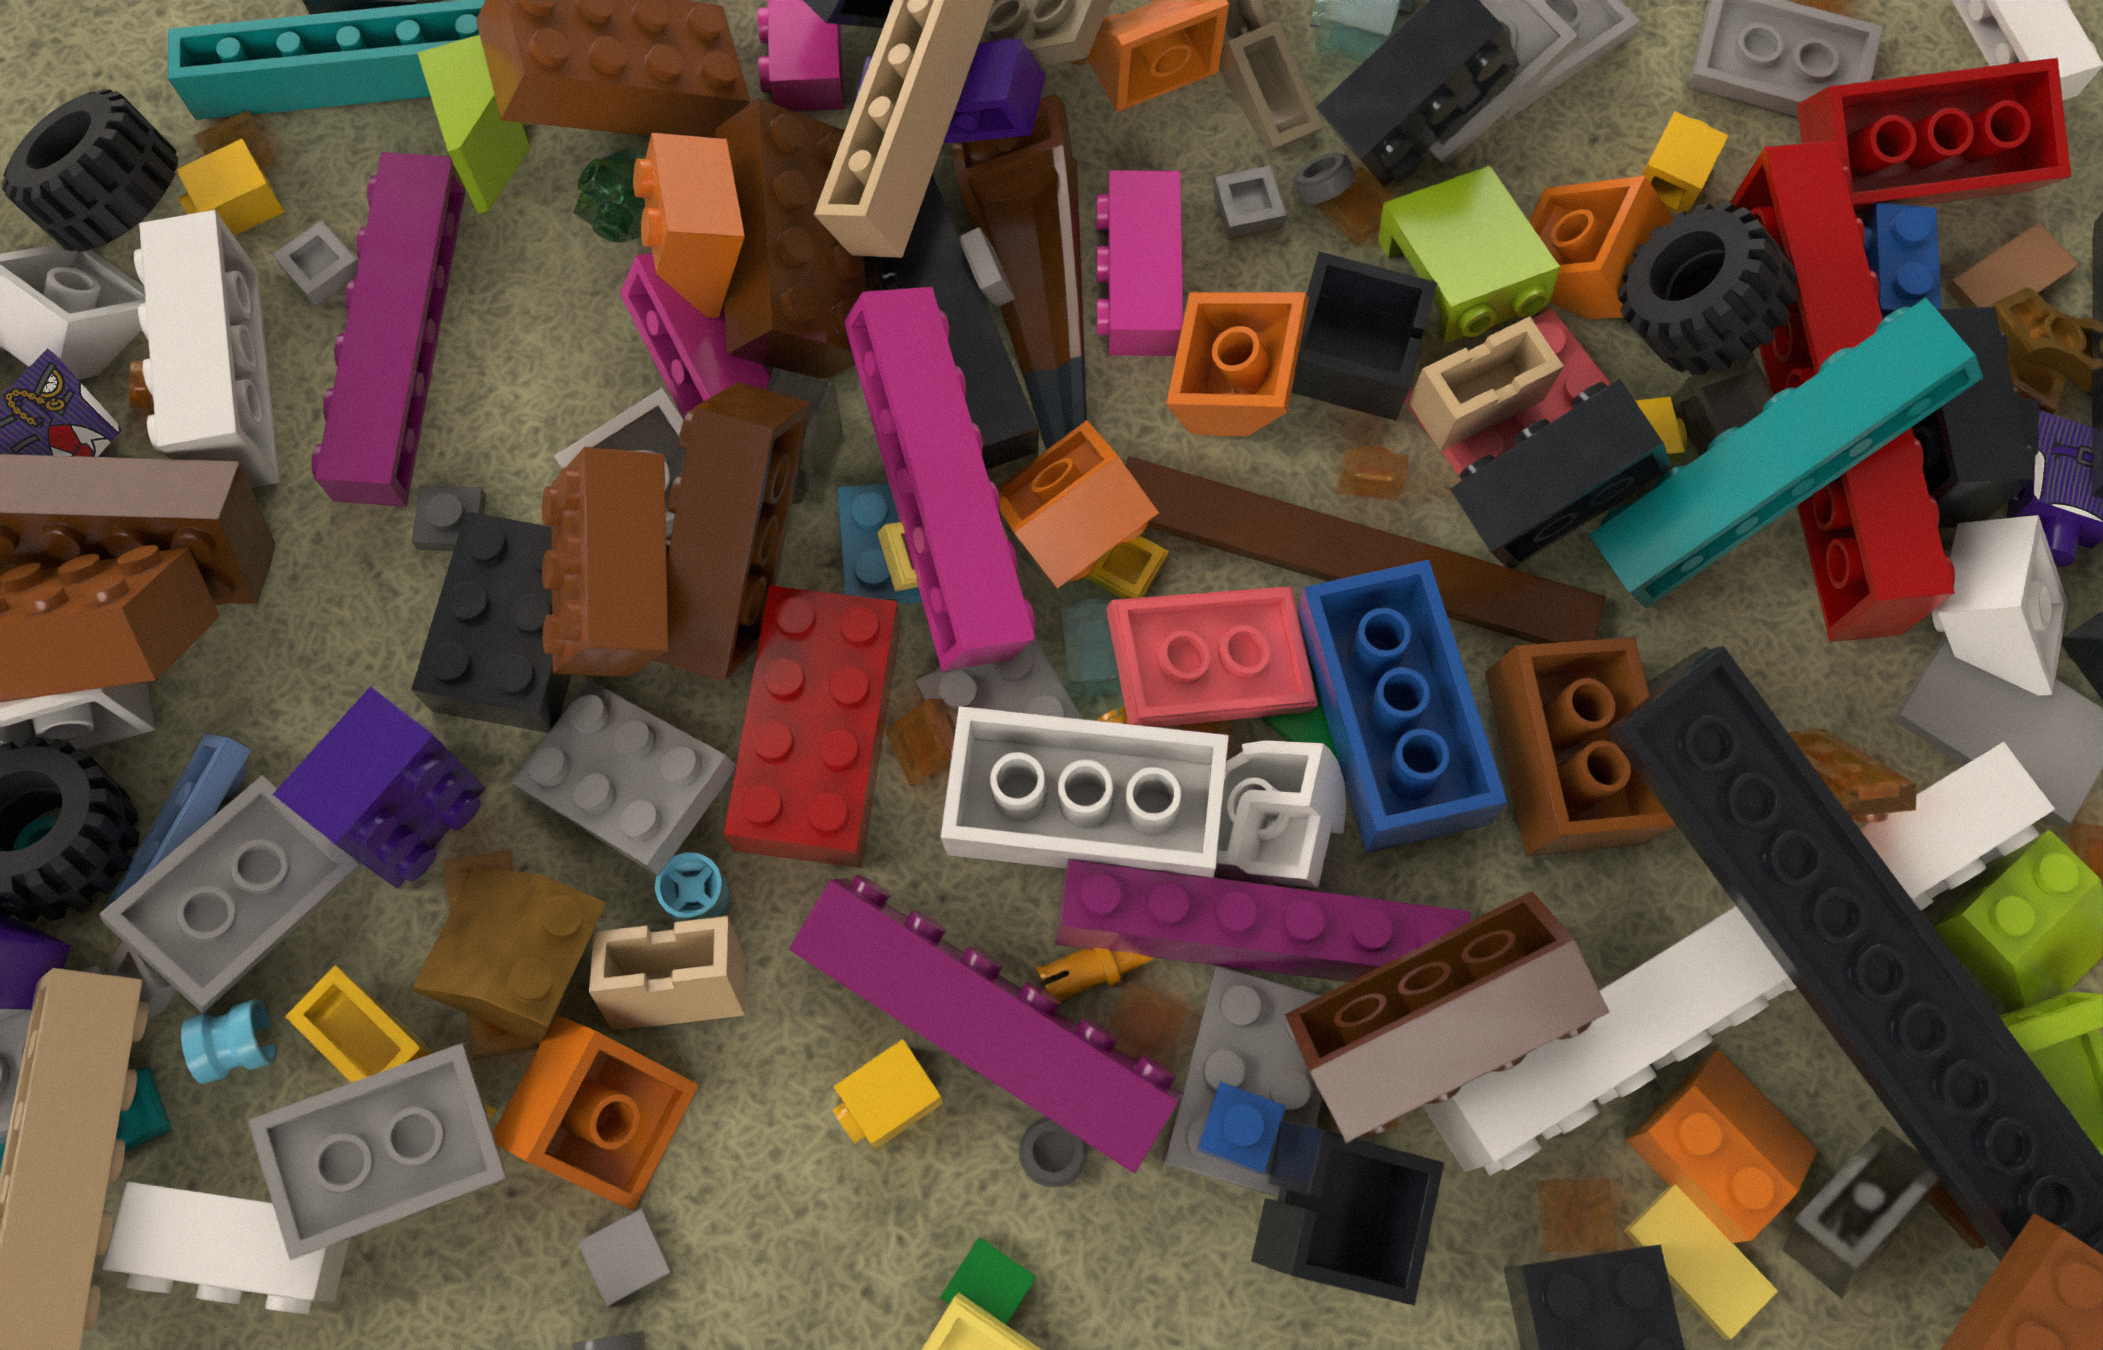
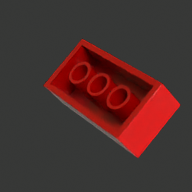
[1797,58,2071,214]
[723,585,901,868]

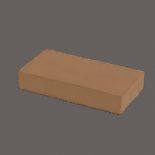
[1945,222,2079,308]

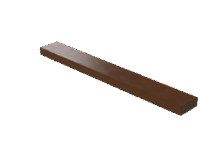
[1125,456,1606,644]

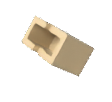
[1409,316,1564,452]
[589,916,746,1031]

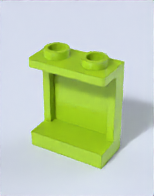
[1378,165,1560,343]
[1999,991,2103,1156]

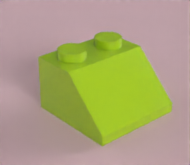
[417,35,532,214]
[1932,829,2103,1011]

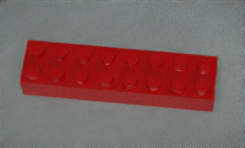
[1729,141,1955,642]

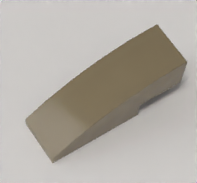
[1219,0,1325,151]

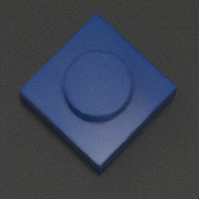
[1196,1081,1286,1175]

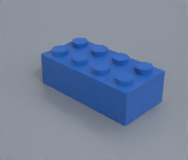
[1297,560,1507,854]

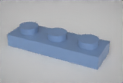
[104,733,251,909]

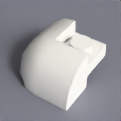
[1214,740,1346,888]

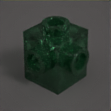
[573,146,646,243]

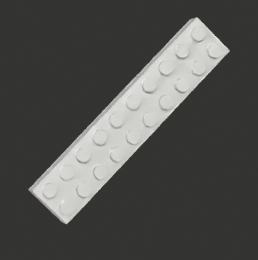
[1422,742,2055,1176]

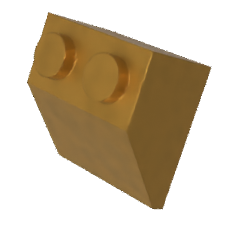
[412,867,607,1044]

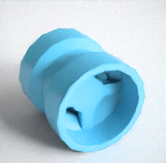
[655,852,730,922]
[181,998,277,1084]

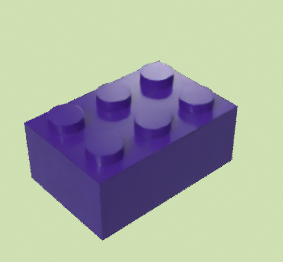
[272,686,485,889]

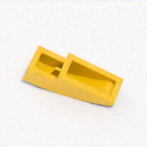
[285,965,497,1119]

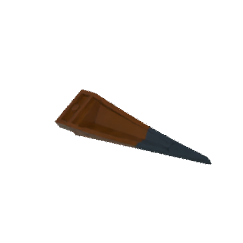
[951,93,1087,450]

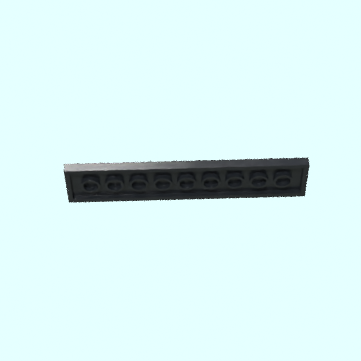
[1606,645,2103,1262]

